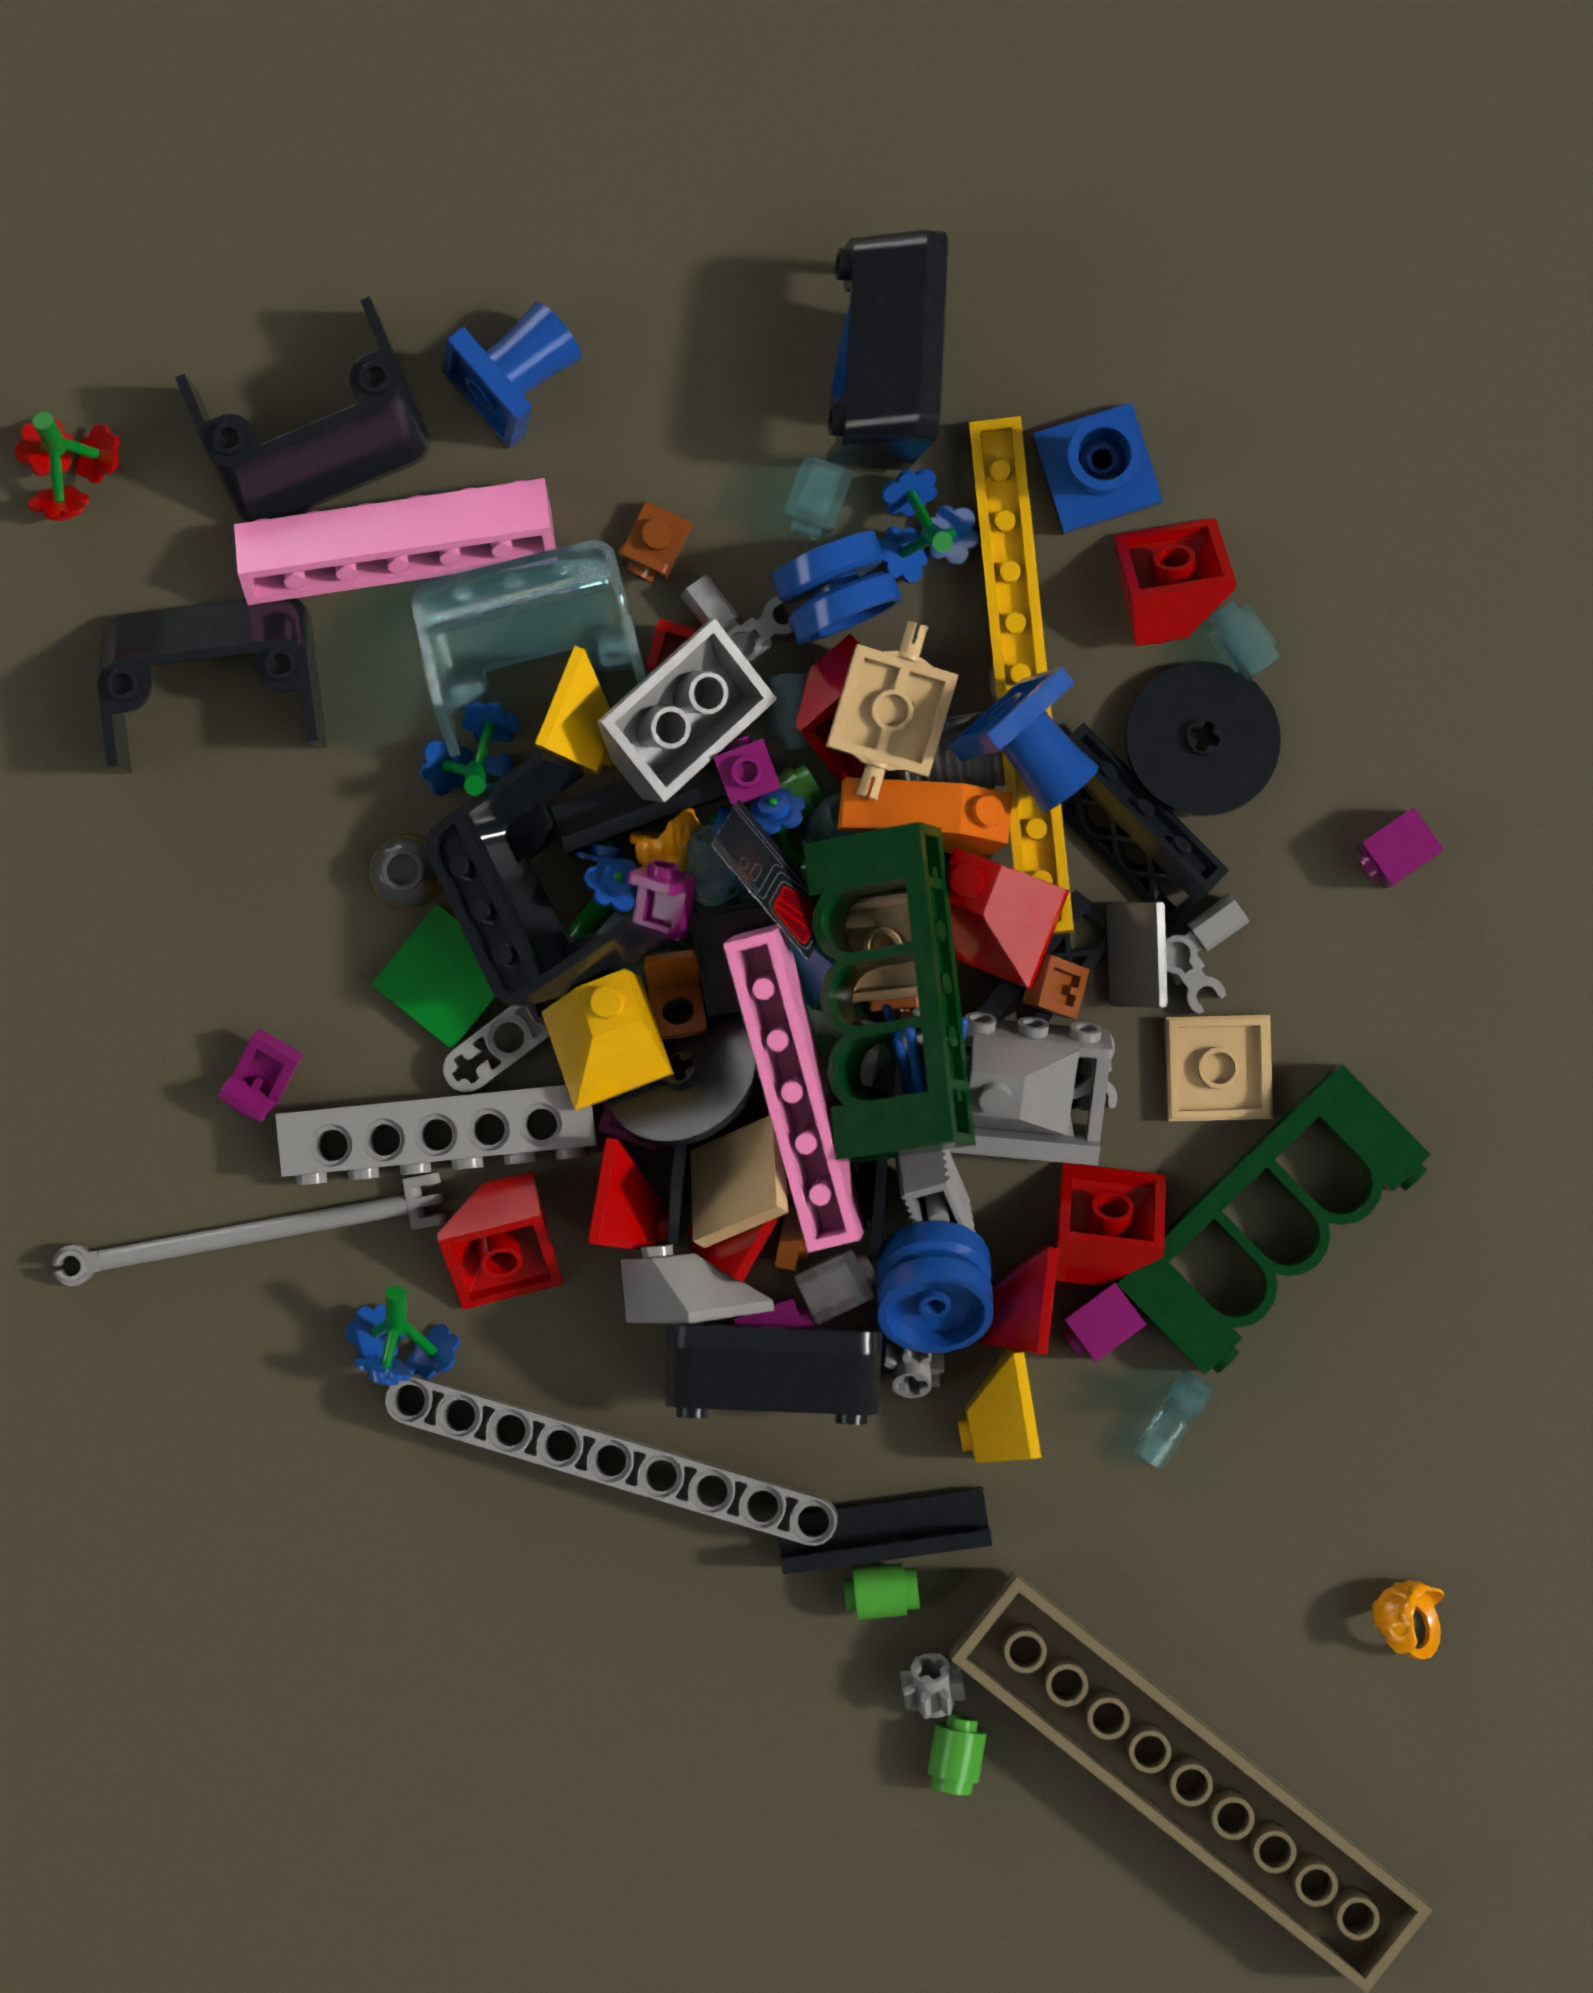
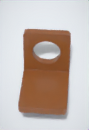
[643,949,707,1040]

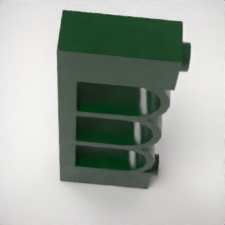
[801,822,976,1163]
[1114,1064,1431,1375]

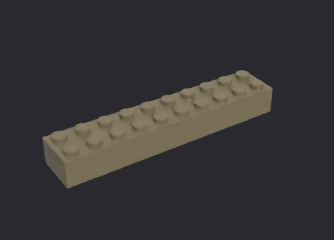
[948,1570,1433,1993]

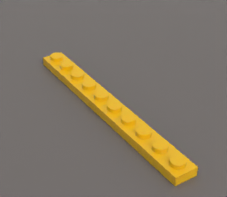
[969,416,1074,935]

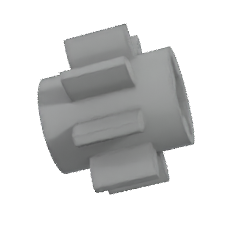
[880,1342,945,1398]
[900,1653,966,1719]

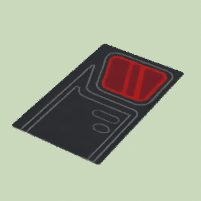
[712,800,819,959]

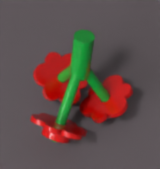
[14,411,119,521]

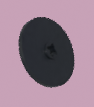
[1125,661,1281,817]
[608,1004,758,1146]

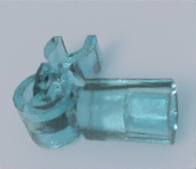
[1133,1369,1213,1471]

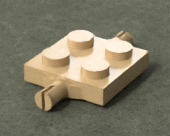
[825,621,959,801]

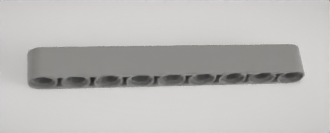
[385,1376,838,1546]

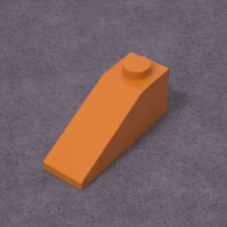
[838,777,1012,858]

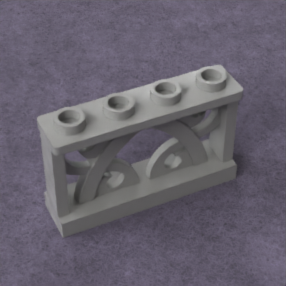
[893,1008,1112,1166]

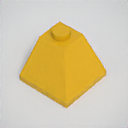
[535,645,614,776]
[541,969,674,1111]
[957,1348,1042,1463]

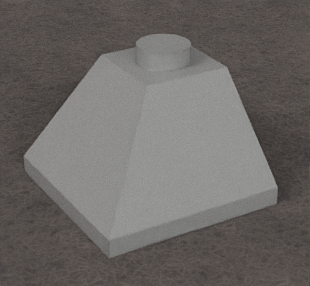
[968,1034,1079,1136]
[621,1244,774,1323]

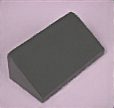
[1106,901,1168,1008]

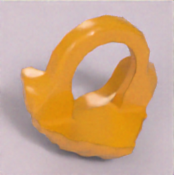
[629,808,710,873]
[1371,1580,1444,1660]

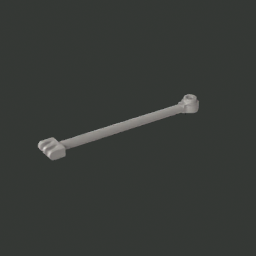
[51,1172,448,1287]

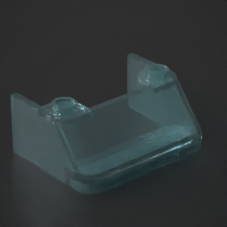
[411,540,647,757]

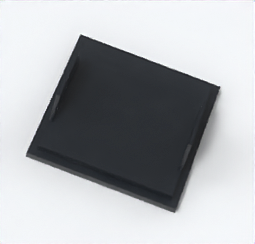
[690,900,777,1017]

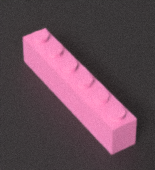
[234,478,557,605]
[723,924,868,1253]

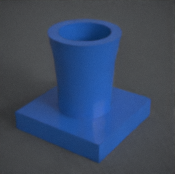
[442,302,582,449]
[1032,403,1163,535]
[948,667,1099,812]

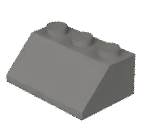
[597,618,777,803]

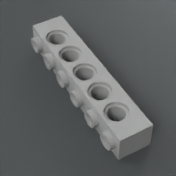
[275,1085,598,1186]

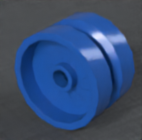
[769,530,904,645]
[876,1221,993,1353]

